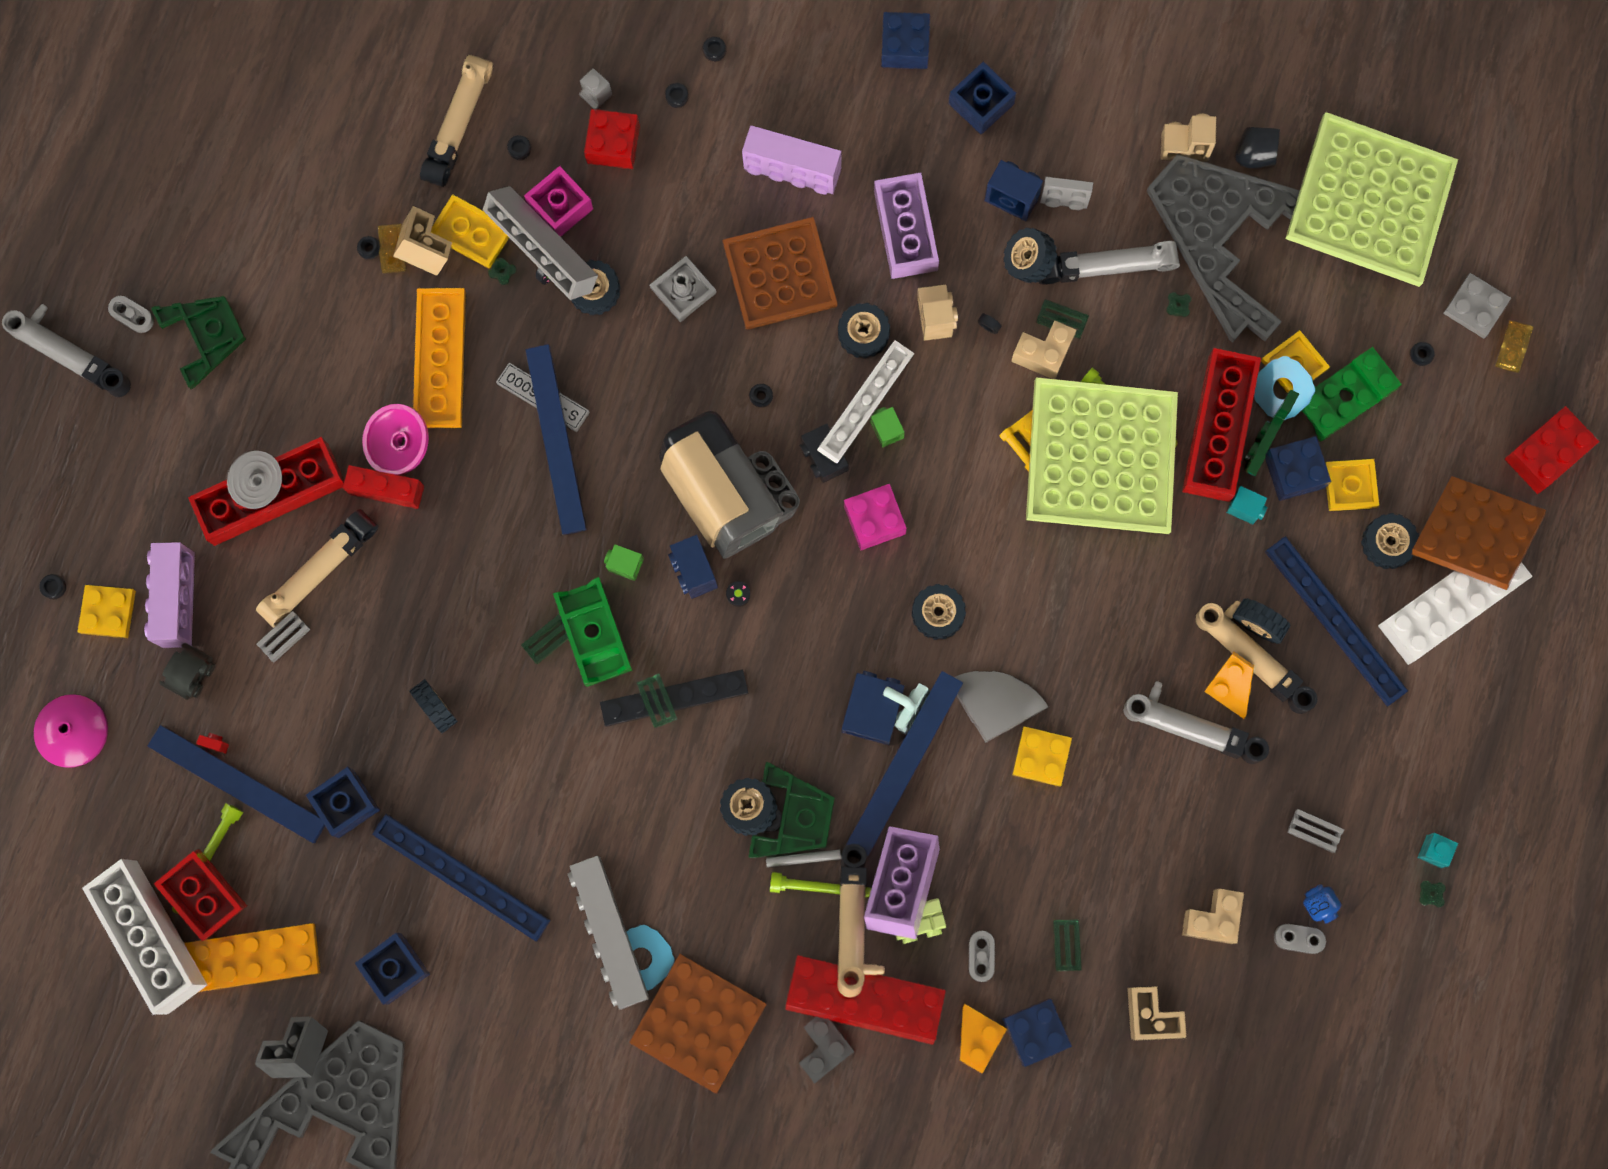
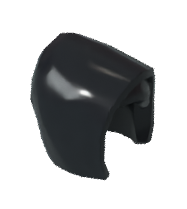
[1235,127,1280,168]

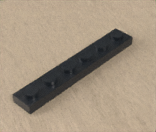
[600,669,749,727]

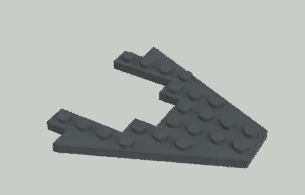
[1147,154,1300,343]
[210,1021,405,1169]

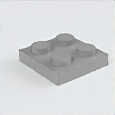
[1040,177,1093,210]
[1443,273,1511,338]

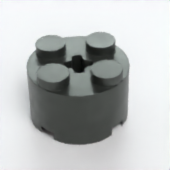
[160,643,216,700]

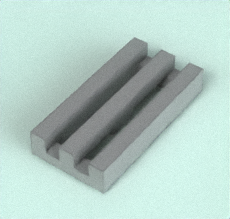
[256,611,310,662]
[1287,809,1344,853]

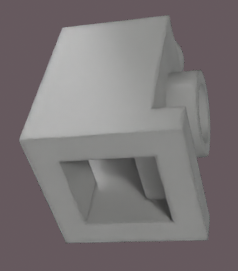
[579,69,612,110]

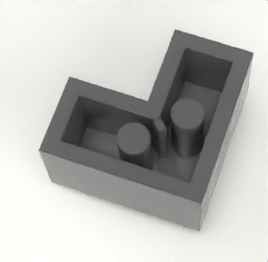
[255,1017,328,1078]

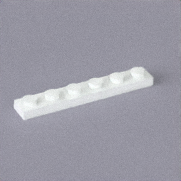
[817,340,914,463]

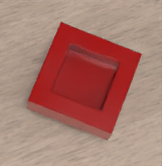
[196,733,229,754]

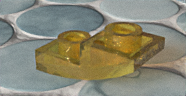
[378,224,406,273]
[1495,320,1533,373]

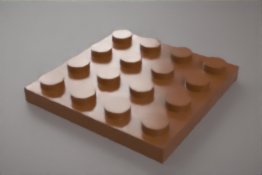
[723,217,838,330]
[1412,476,1546,590]
[629,954,767,1094]

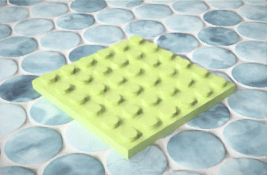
[1285,112,1458,287]
[1026,377,1178,534]

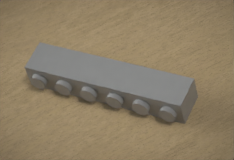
[483,186,598,300]
[568,856,650,1010]

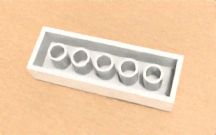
[1378,562,1532,665]
[82,859,207,1014]

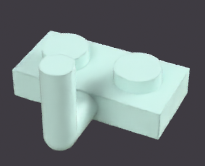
[883,683,930,735]

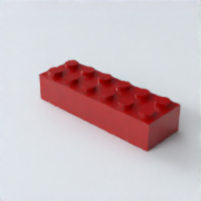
[1182,348,1261,502]
[188,437,345,546]
[785,955,946,1045]

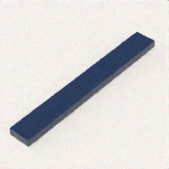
[525,344,587,535]
[1265,536,1408,706]
[847,671,963,856]
[147,725,325,844]
[372,814,551,942]

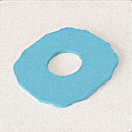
[1254,356,1315,421]
[627,925,675,990]

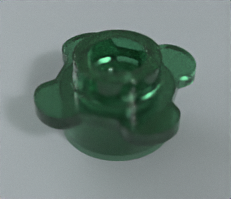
[488,258,516,285]
[1166,292,1192,317]
[1419,881,1446,907]

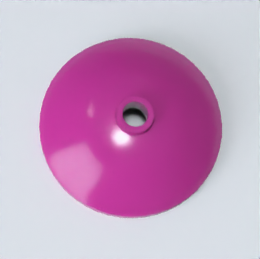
[362,404,429,476]
[34,695,108,768]

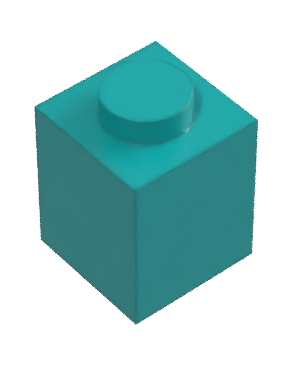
[1226,486,1268,525]
[1417,833,1458,868]

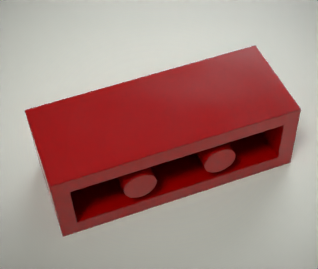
[343,465,424,509]

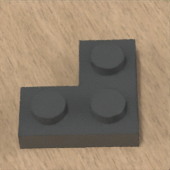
[799,1017,854,1083]

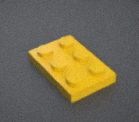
[430,194,509,269]

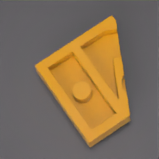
[1205,652,1254,719]
[960,1004,1007,1073]

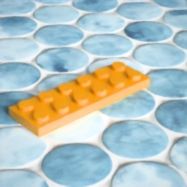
[413,288,466,428]
[184,923,320,992]

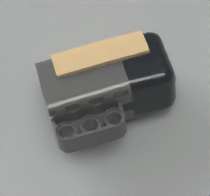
[659,411,800,559]

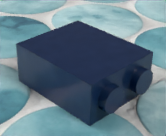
[841,671,904,745]

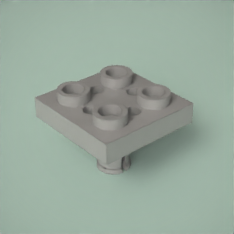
[650,256,716,322]

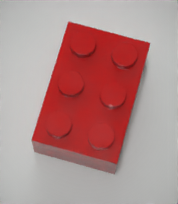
[1504,406,1600,494]
[154,849,247,942]

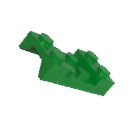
[1302,347,1402,442]
[553,577,633,687]

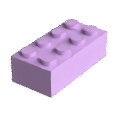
[742,126,841,194]
[874,173,939,279]
[144,542,195,648]
[864,826,940,939]

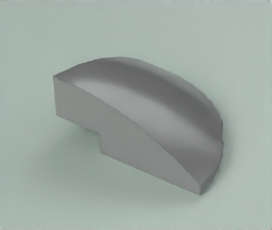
[954,671,1048,743]

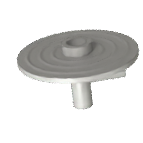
[227,450,282,509]

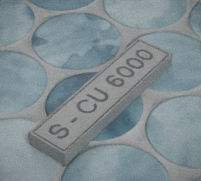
[496,363,590,432]

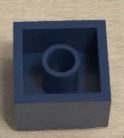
[881,12,930,69]
[948,62,1016,135]
[985,160,1043,221]
[1265,436,1331,501]
[668,535,718,599]
[306,767,380,838]
[355,933,430,1005]
[1002,999,1072,1067]

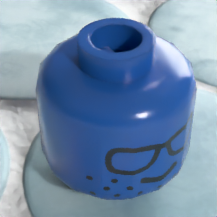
[1303,884,1341,924]

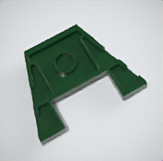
[151,296,246,389]
[1244,390,1299,476]
[748,762,835,859]

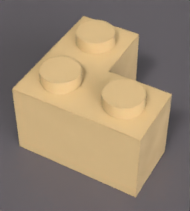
[1161,114,1216,162]
[393,206,452,276]
[917,285,958,341]
[1011,321,1076,379]
[1182,889,1244,944]
[1128,987,1186,1040]

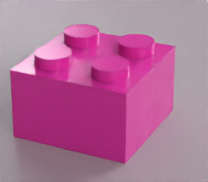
[524,166,593,237]
[844,484,907,551]

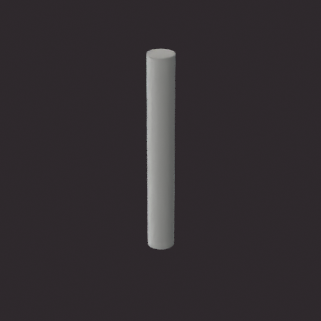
[766,849,841,867]

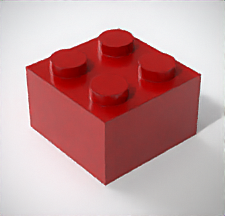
[584,109,640,169]

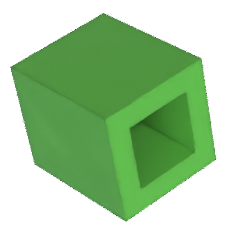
[870,407,905,448]
[604,545,644,581]

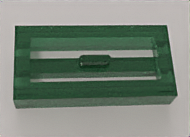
[1036,299,1089,339]
[521,614,568,664]
[636,673,678,729]
[1053,920,1082,971]

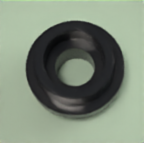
[357,236,381,260]
[1410,342,1435,366]
[749,384,773,408]

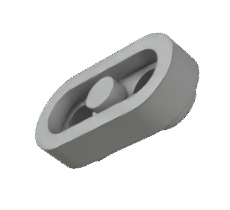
[108,296,154,333]
[1274,924,1326,954]
[969,931,995,982]

